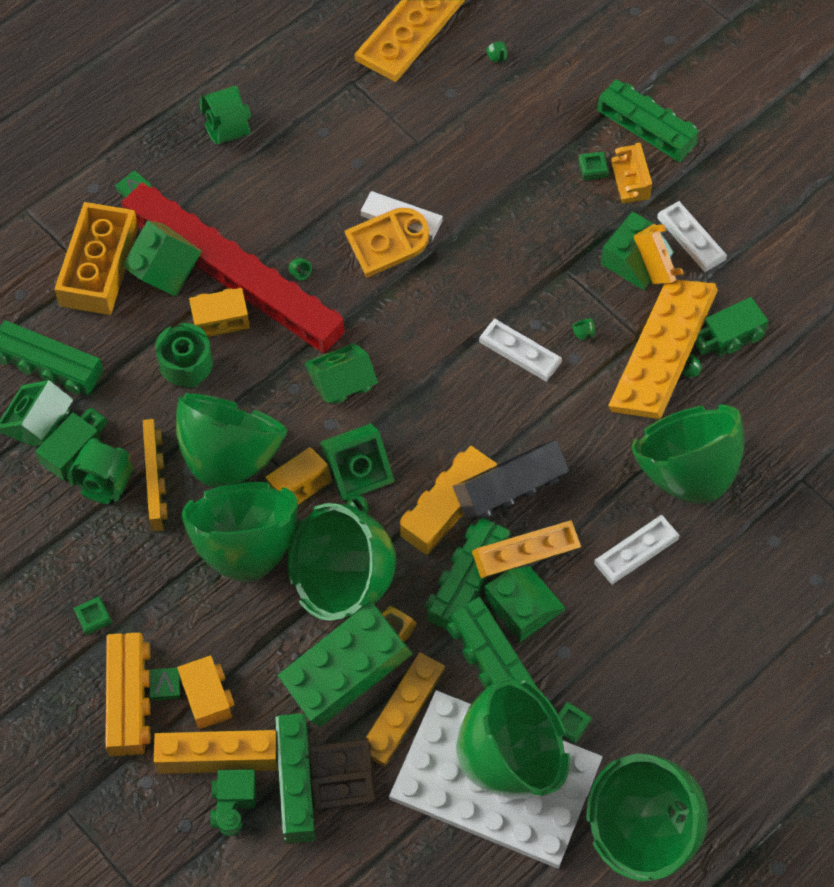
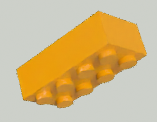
[54,202,139,315]

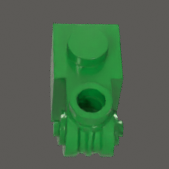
[210,770,257,837]

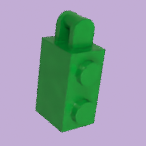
[694,297,768,357]
[35,408,108,482]

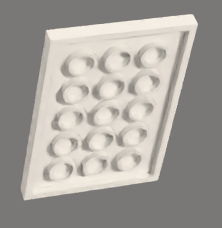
[389,691,602,869]

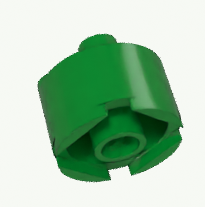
[200,86,251,144]
[155,323,213,388]
[67,438,133,504]

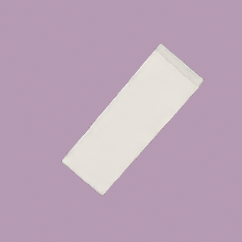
[361,191,442,241]
[657,201,727,272]
[479,319,562,382]
[594,515,680,585]

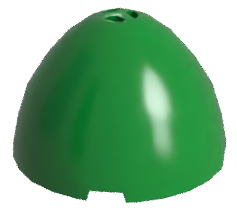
[176,393,287,488]
[632,404,744,504]
[182,482,298,582]
[288,503,396,621]
[456,676,570,799]
[586,753,709,881]

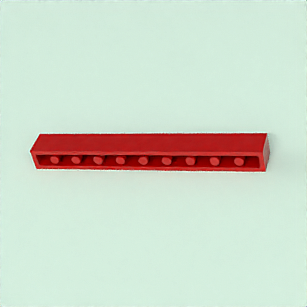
[121,182,344,354]

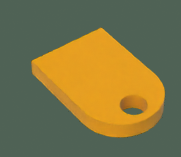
[344,208,430,278]

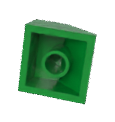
[601,211,674,291]
[122,220,202,296]
[304,343,378,404]
[0,380,73,446]
[320,423,395,501]
[484,566,565,642]

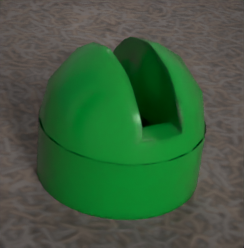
[486,42,507,63]
[288,258,312,280]
[572,319,595,341]
[681,354,701,378]
[346,495,369,515]

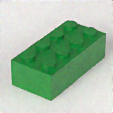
[277,601,413,727]

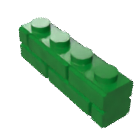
[597,79,699,163]
[0,320,104,395]
[425,518,511,632]
[447,597,538,689]
[275,714,315,844]

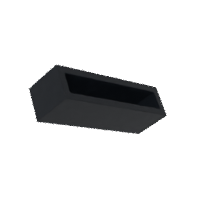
[452,440,569,520]

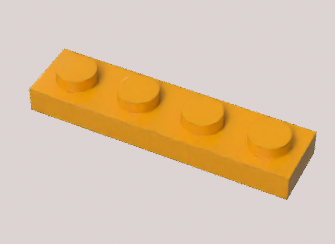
[143,419,168,532]
[472,520,581,579]
[366,652,445,767]

